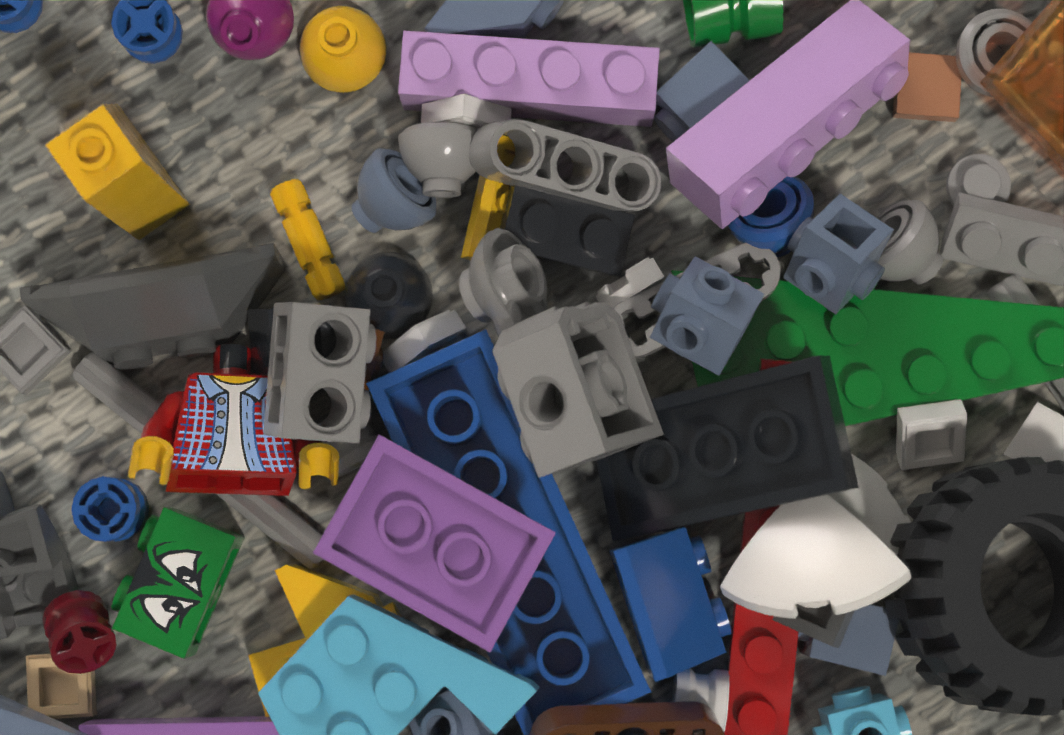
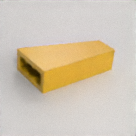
[45,104,190,240]

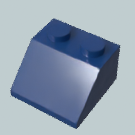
[609,527,732,682]

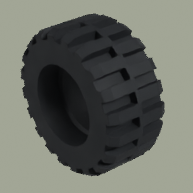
[885,457,1064,716]

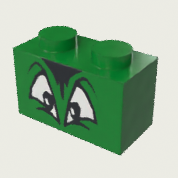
[111,507,245,659]

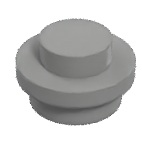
[946,154,1011,206]

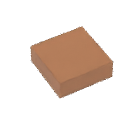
[893,52,961,122]

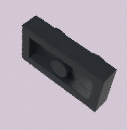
[500,185,635,277]

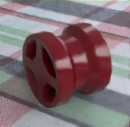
[42,590,117,674]

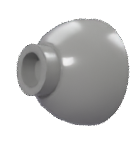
[956,9,1045,98]
[398,122,478,198]
[877,200,943,285]

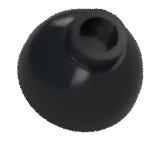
[345,252,433,339]

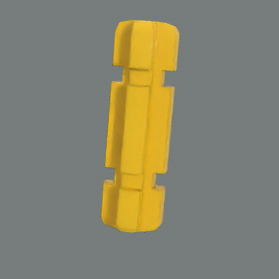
[270,179,345,300]

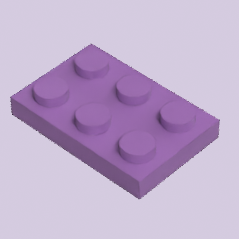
[313,435,556,652]

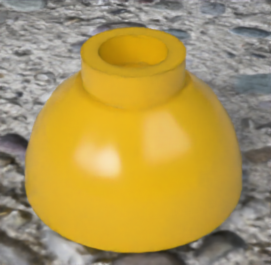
[300,6,386,93]

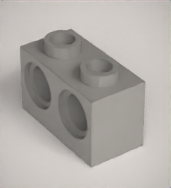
[263,302,376,443]

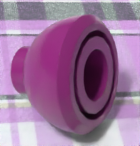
[206,0,294,60]

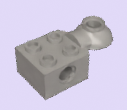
[459,228,664,478]

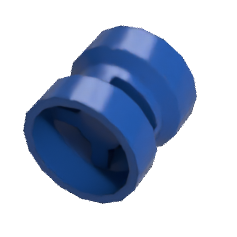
[71,477,149,542]

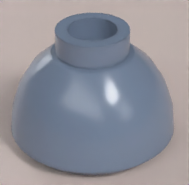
[352,148,436,233]

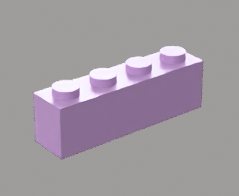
[666,0,910,229]
[398,30,660,127]

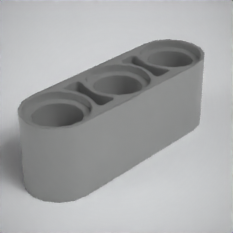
[469,119,661,211]

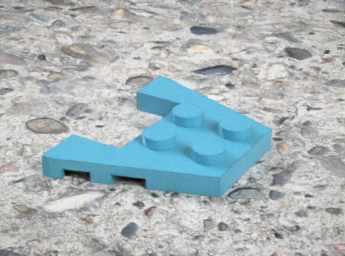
[258,594,540,735]

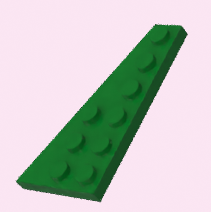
[671,270,1064,427]

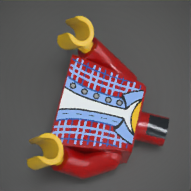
[128,344,339,496]

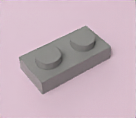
[940,192,1064,286]

